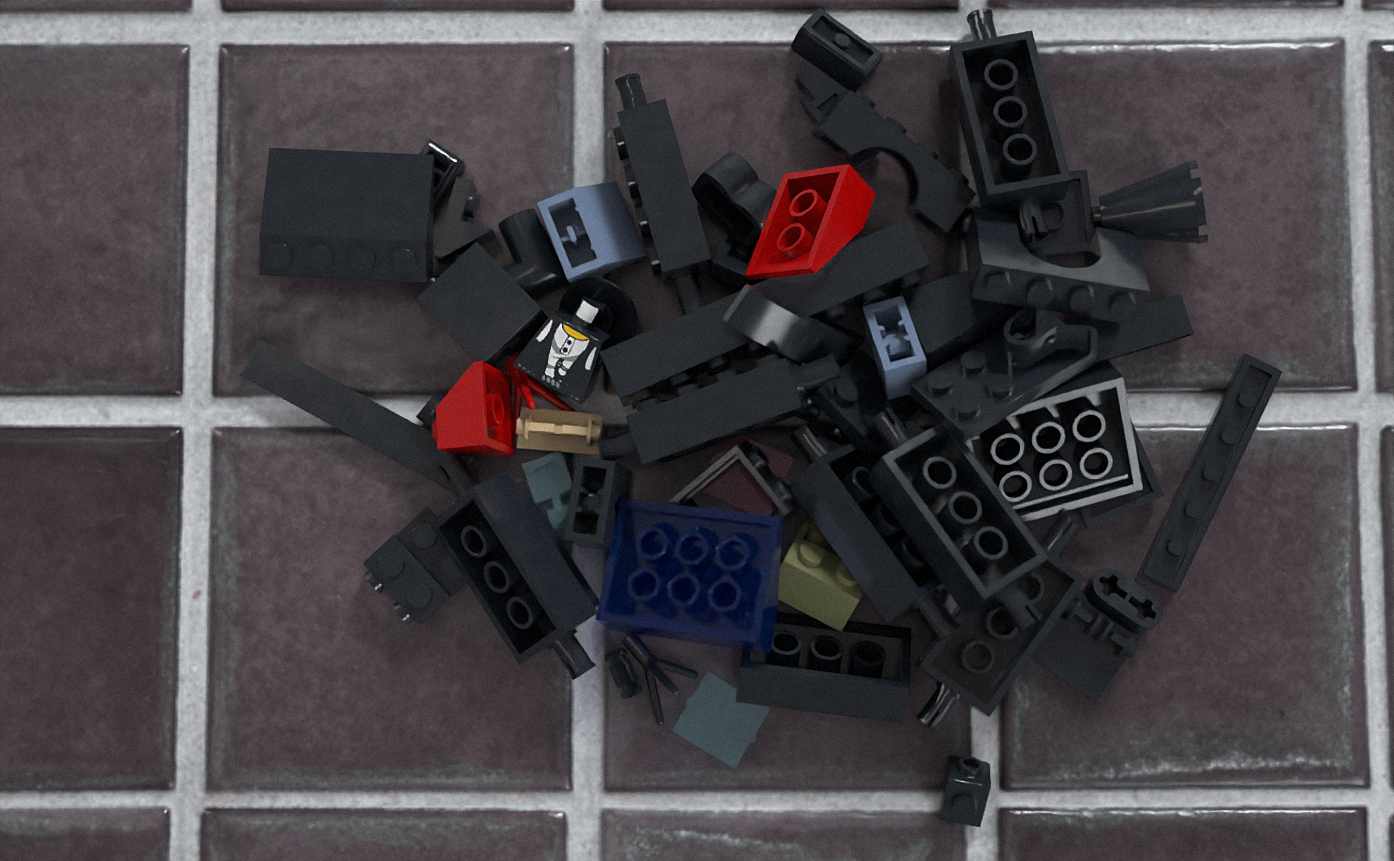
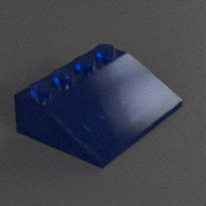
[596,498,783,653]

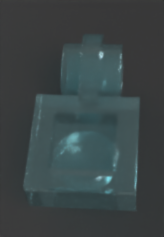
[522,450,572,533]

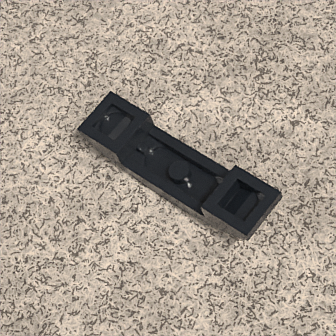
[723,284,865,368]

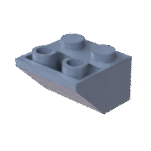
[537,181,646,287]

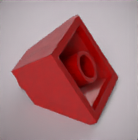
[432,361,514,457]

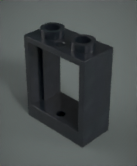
[662,440,798,572]

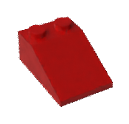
[745,164,876,280]

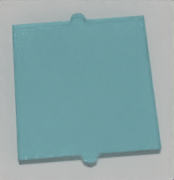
[672,671,770,768]

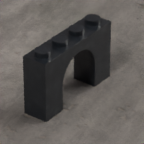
[964,207,1150,325]

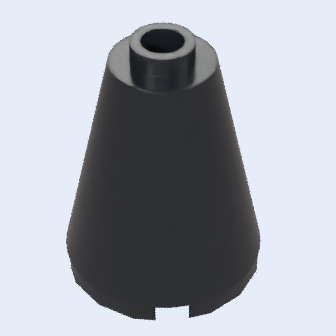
[1092,160,1208,244]

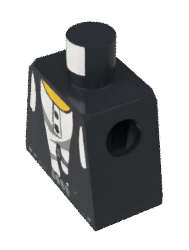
[513,297,610,404]

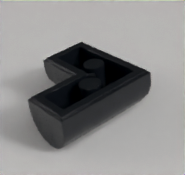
[498,208,569,300]

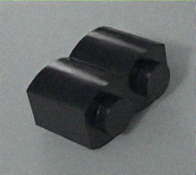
[691,151,777,247]

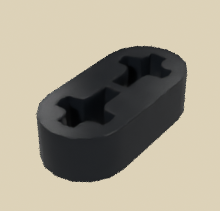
[1085,568,1163,634]

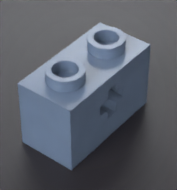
[862,296,927,400]

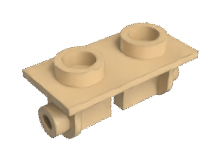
[516,407,603,455]

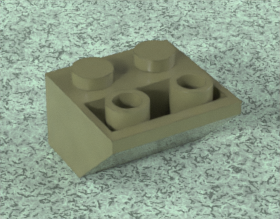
[766,513,864,632]

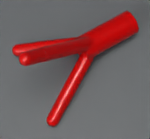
[504,352,575,436]

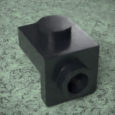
[939,755,991,827]

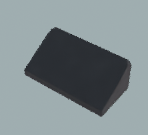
[791,8,884,92]

